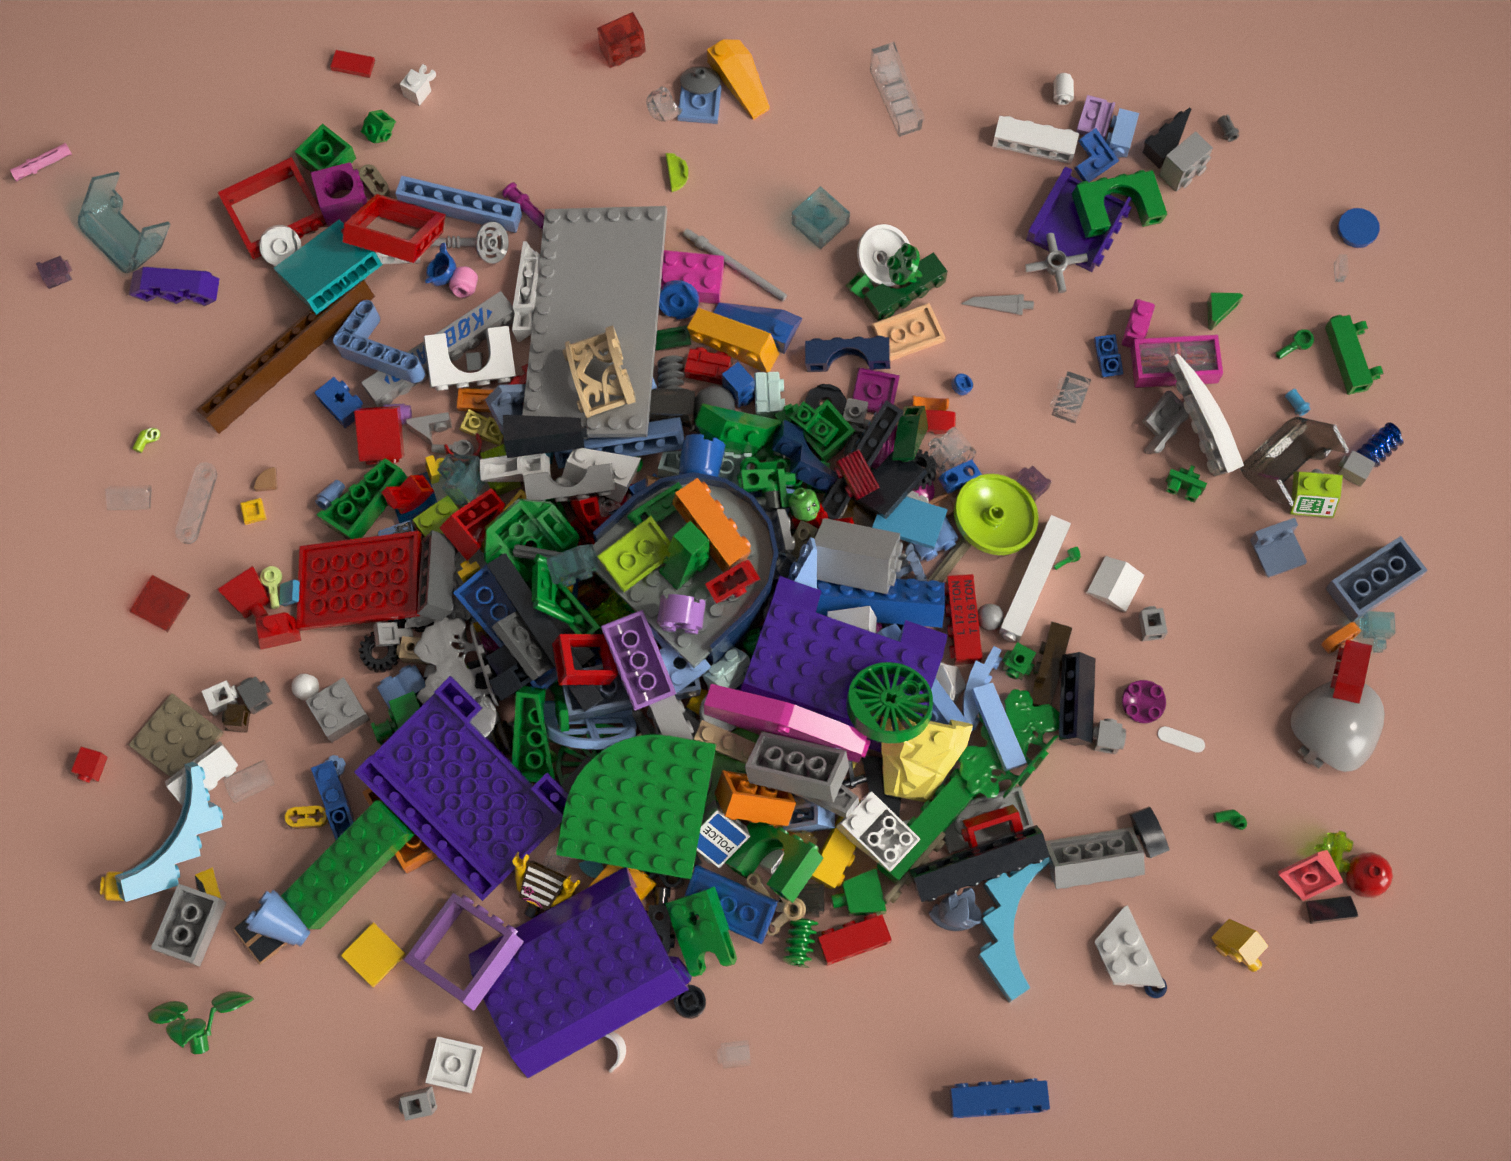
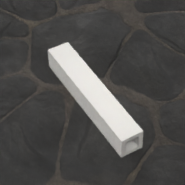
[999,515,1071,642]

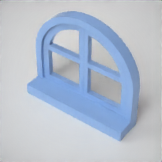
[544,701,637,749]

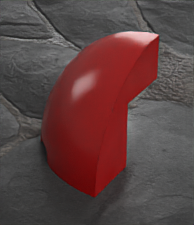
[570,494,611,531]

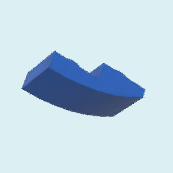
[1094,334,1123,378]

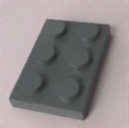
[492,611,554,681]

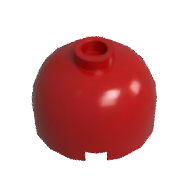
[1345,852,1393,898]

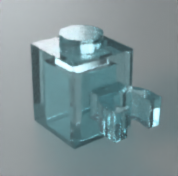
[1360,611,1395,653]

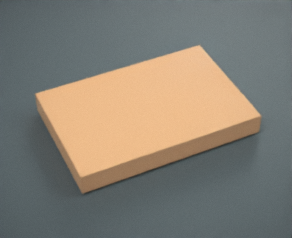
[872,303,946,361]

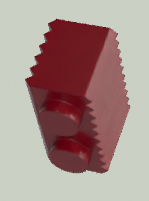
[834,449,880,500]

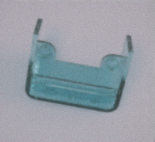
[78,171,170,273]

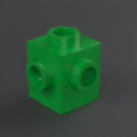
[360,109,396,144]
[1002,642,1036,680]

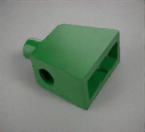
[831,869,887,916]

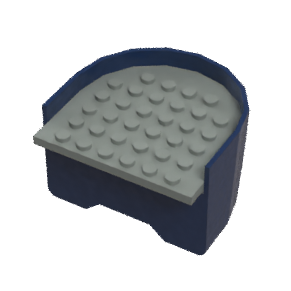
[581,472,778,668]

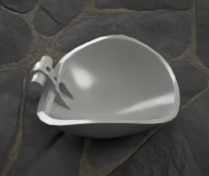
[1290,681,1385,772]

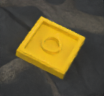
[341,922,406,988]

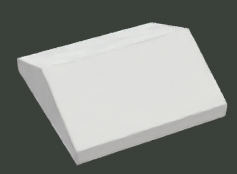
[1087,556,1144,612]

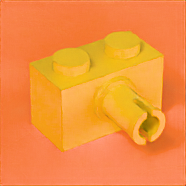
[1211,919,1268,972]

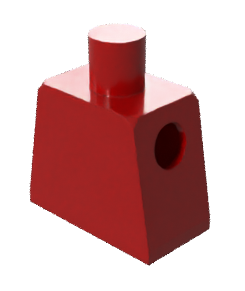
[218,566,270,619]
[255,612,302,650]

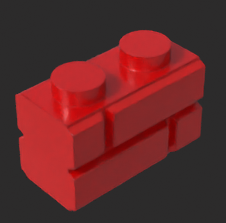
[685,347,731,385]

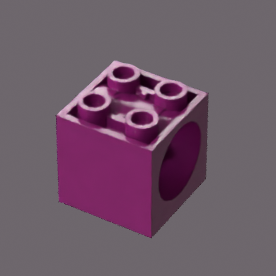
[311,162,368,227]

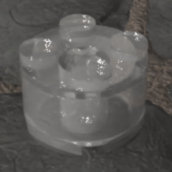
[928,427,976,475]

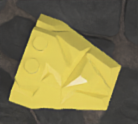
[880,717,973,803]

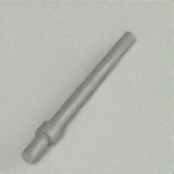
[683,228,787,301]

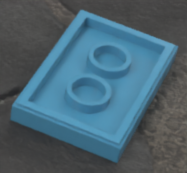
[872,497,947,550]

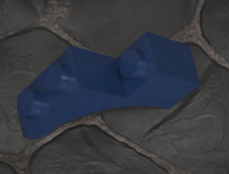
[772,420,838,493]

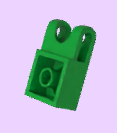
[666,886,737,977]

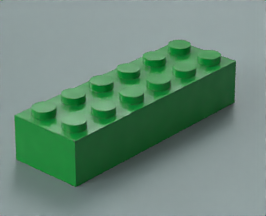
[281,800,415,929]

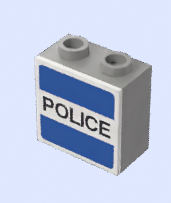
[697,800,750,868]

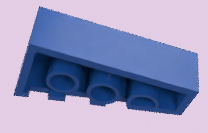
[949,1078,1050,1119]

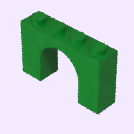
[1072,170,1168,238]
[725,822,824,903]

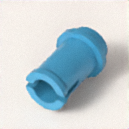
[1285,389,1310,416]

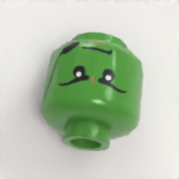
[789,488,820,521]

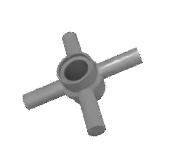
[1025,233,1088,293]

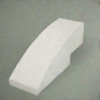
[480,453,550,482]

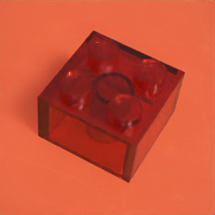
[597,12,646,68]

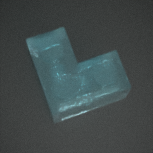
[437,454,486,505]

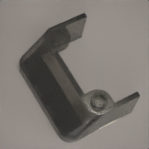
[1240,417,1349,506]

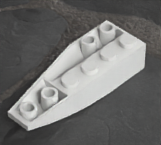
[1168,354,1244,476]

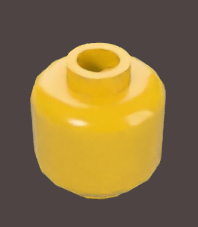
[100,871,124,901]

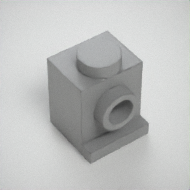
[1138,606,1168,642]
[399,1086,437,1121]

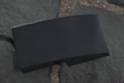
[1129,806,1170,858]

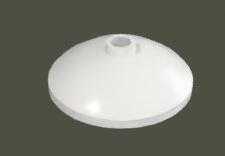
[857,224,910,287]

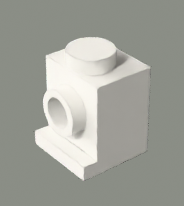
[202,680,240,716]

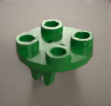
[887,243,922,285]

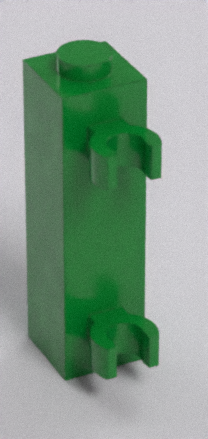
[1325,315,1384,395]

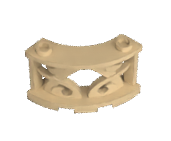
[562,325,636,418]

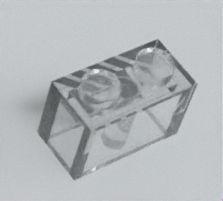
[1050,371,1091,424]

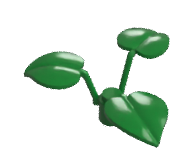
[148,991,254,1054]

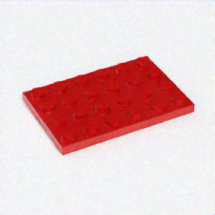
[296,531,421,631]

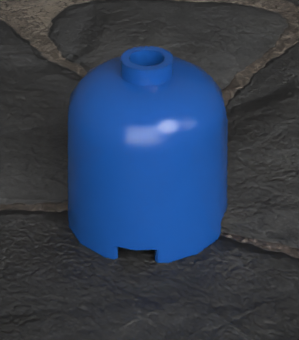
[679,434,725,477]

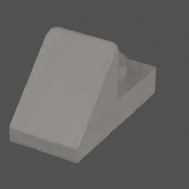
[406,412,452,446]

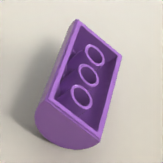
[601,610,676,711]

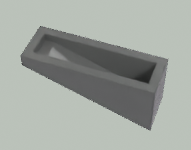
[466,352,483,371]

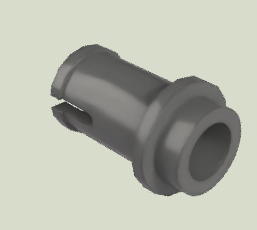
[1217,114,1239,142]

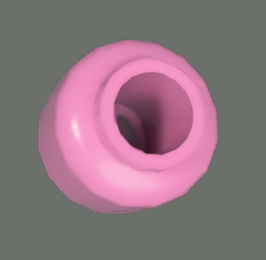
[449,266,478,298]

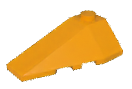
[707,39,770,120]

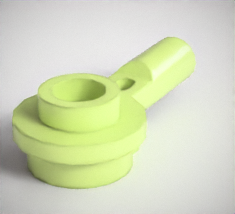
[260,566,282,609]

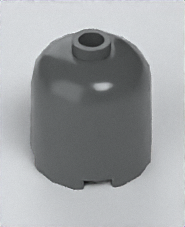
[694,385,736,434]

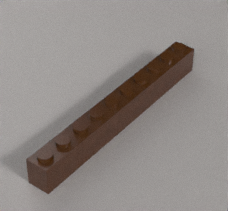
[196,279,375,434]

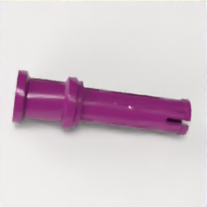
[502,182,545,231]

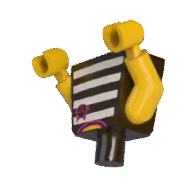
[512,852,580,918]

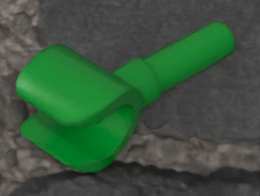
[1053,547,1081,570]

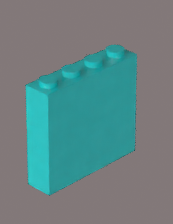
[274,219,383,315]

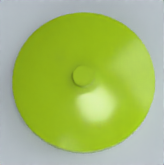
[954,474,1039,555]

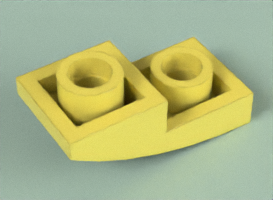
[459,409,504,445]

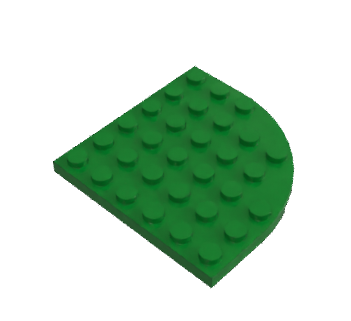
[556,734,716,879]

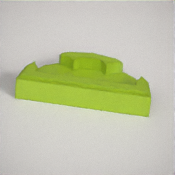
[665,153,689,192]

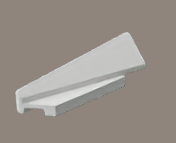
[512,241,540,342]

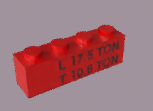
[945,574,982,665]

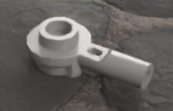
[432,440,474,457]

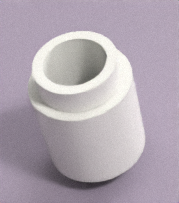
[1053,73,1074,105]

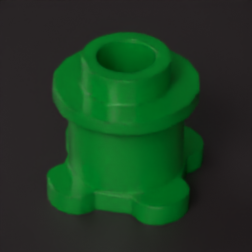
[371,718,398,745]

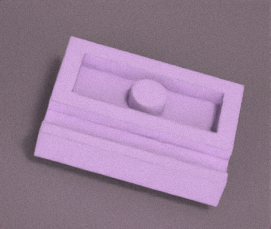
[1076,95,1115,140]

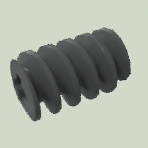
[657,355,685,403]

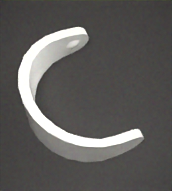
[605,1032,626,1073]

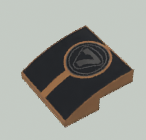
[233,908,287,965]

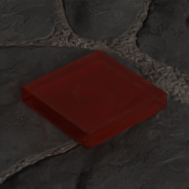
[129,575,190,632]

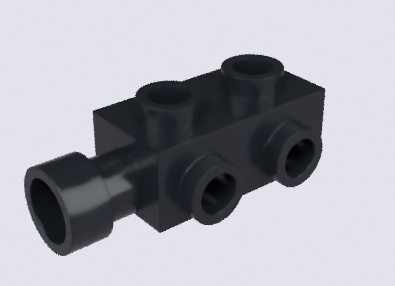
[645,887,675,953]

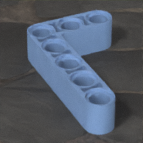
[333,300,425,383]

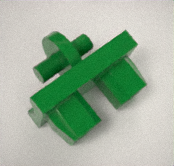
[1165,465,1207,503]

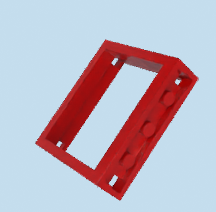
[217,157,327,260]
[341,194,446,263]

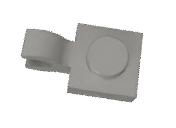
[373,622,413,646]

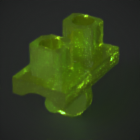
[1315,831,1353,873]

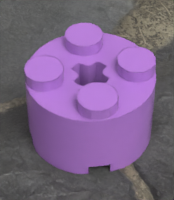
[657,594,706,635]

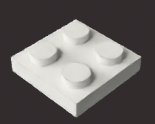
[425,1037,483,1093]

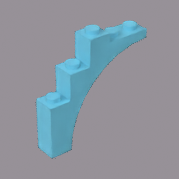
[115,762,223,902]
[978,857,1051,1003]

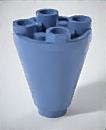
[245,890,311,947]

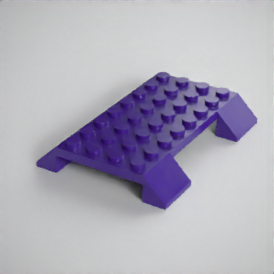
[739,576,947,753]
[354,676,569,901]

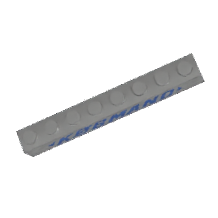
[361,291,515,407]

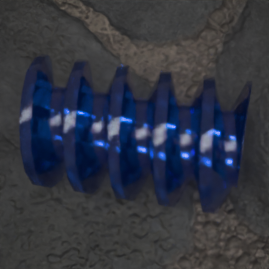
[1356,422,1404,467]

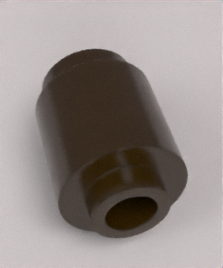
[490,720,514,755]

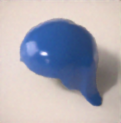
[425,243,457,286]

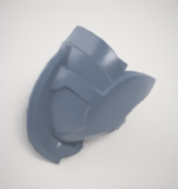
[929,887,982,931]

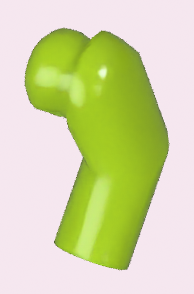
[132,428,161,453]

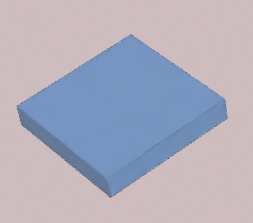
[678,85,722,124]

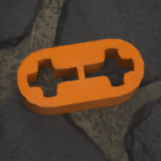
[1321,622,1361,654]

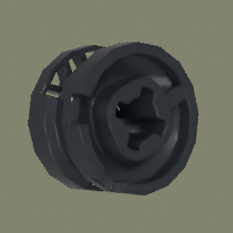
[674,985,706,1019]

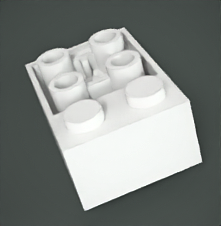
[836,791,920,872]

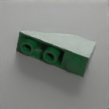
[892,406,928,462]

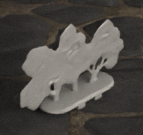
[413,617,499,734]

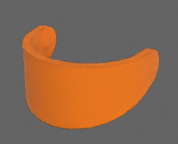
[912,395,949,411]

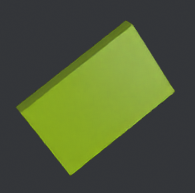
[596,516,671,593]

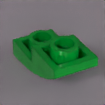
[790,401,839,447]

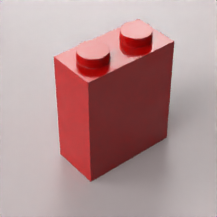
[354,406,405,465]

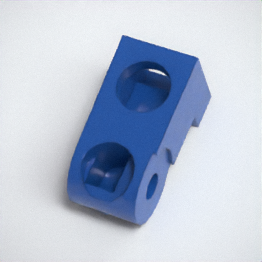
[938,459,982,494]

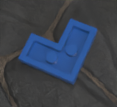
[1074,128,1119,182]

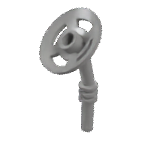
[431,222,509,264]

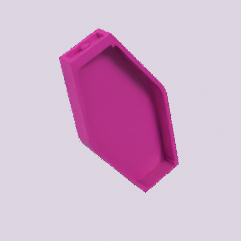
[704,684,870,763]

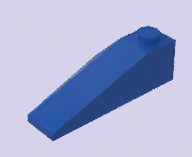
[713,302,802,354]

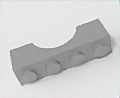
[523,463,615,502]

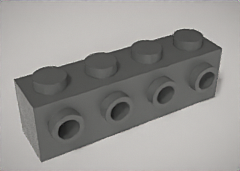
[417,530,457,622]

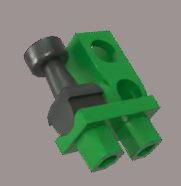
[737,469,796,512]

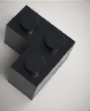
[486,645,532,700]

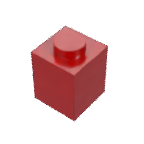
[71,747,108,783]

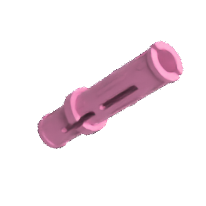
[10,143,72,182]

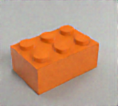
[715,770,796,826]

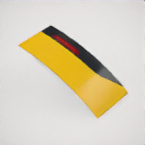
[195,867,222,899]

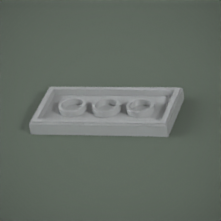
[944,786,1034,854]

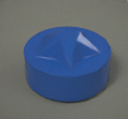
[951,373,973,395]

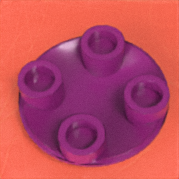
[1122,680,1166,723]

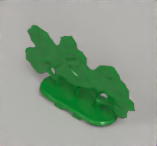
[958,689,1060,799]

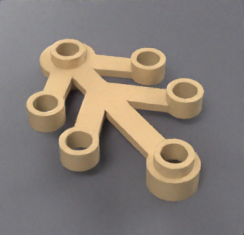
[747,873,806,936]

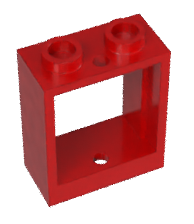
[552,634,618,685]
[961,804,1023,848]

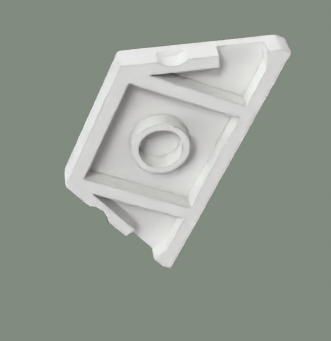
[1095,905,1165,988]

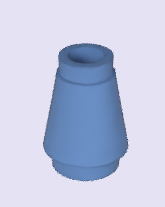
[315,480,345,511]

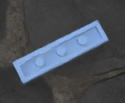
[971,683,1027,771]

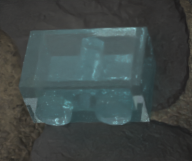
[546,544,600,587]

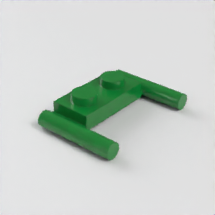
[532,554,575,625]

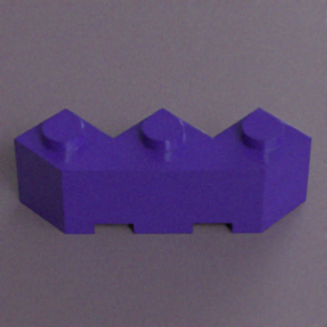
[129,267,220,306]

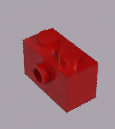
[705,560,760,604]

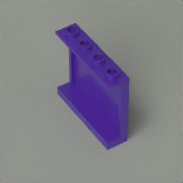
[1026,166,1132,272]

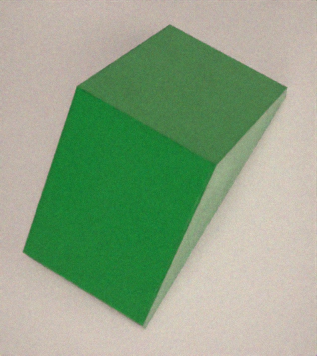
[1207,293,1243,331]

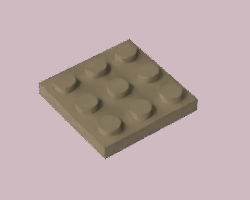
[129,693,224,777]

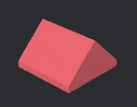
[1278,850,1343,901]

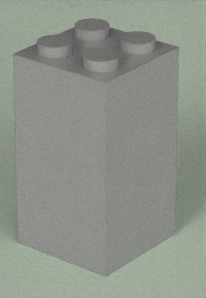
[815,518,903,594]

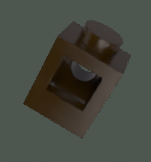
[222,704,251,733]

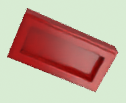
[330,50,375,78]

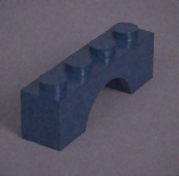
[805,336,891,372]

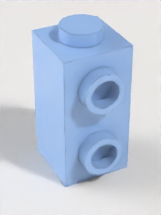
[1106,108,1139,158]

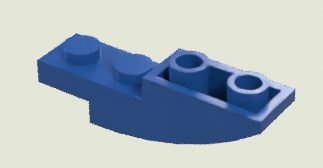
[311,760,355,840]

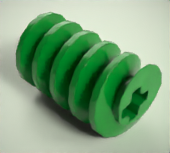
[782,918,819,968]

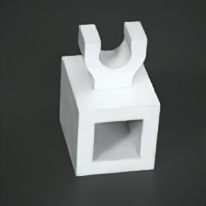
[400,64,436,106]

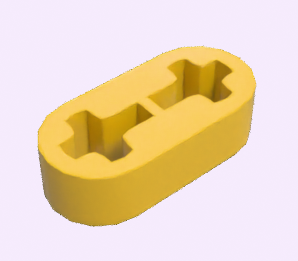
[285,806,328,829]

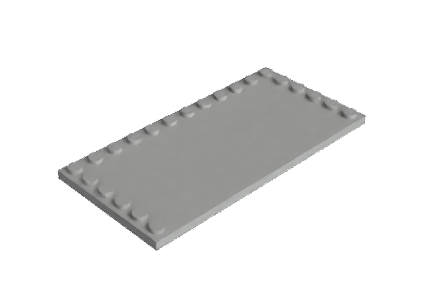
[523,206,667,438]

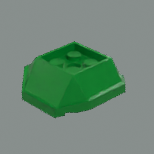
[484,498,580,592]

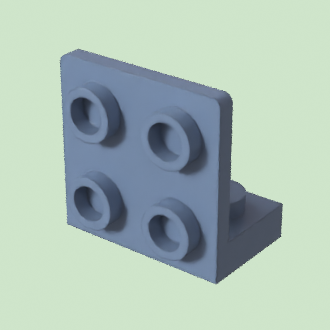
[485,384,526,434]
[1250,518,1307,578]

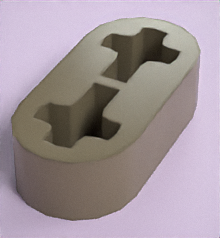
[359,164,390,197]

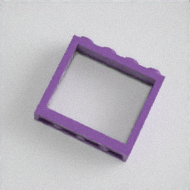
[404,893,524,1011]

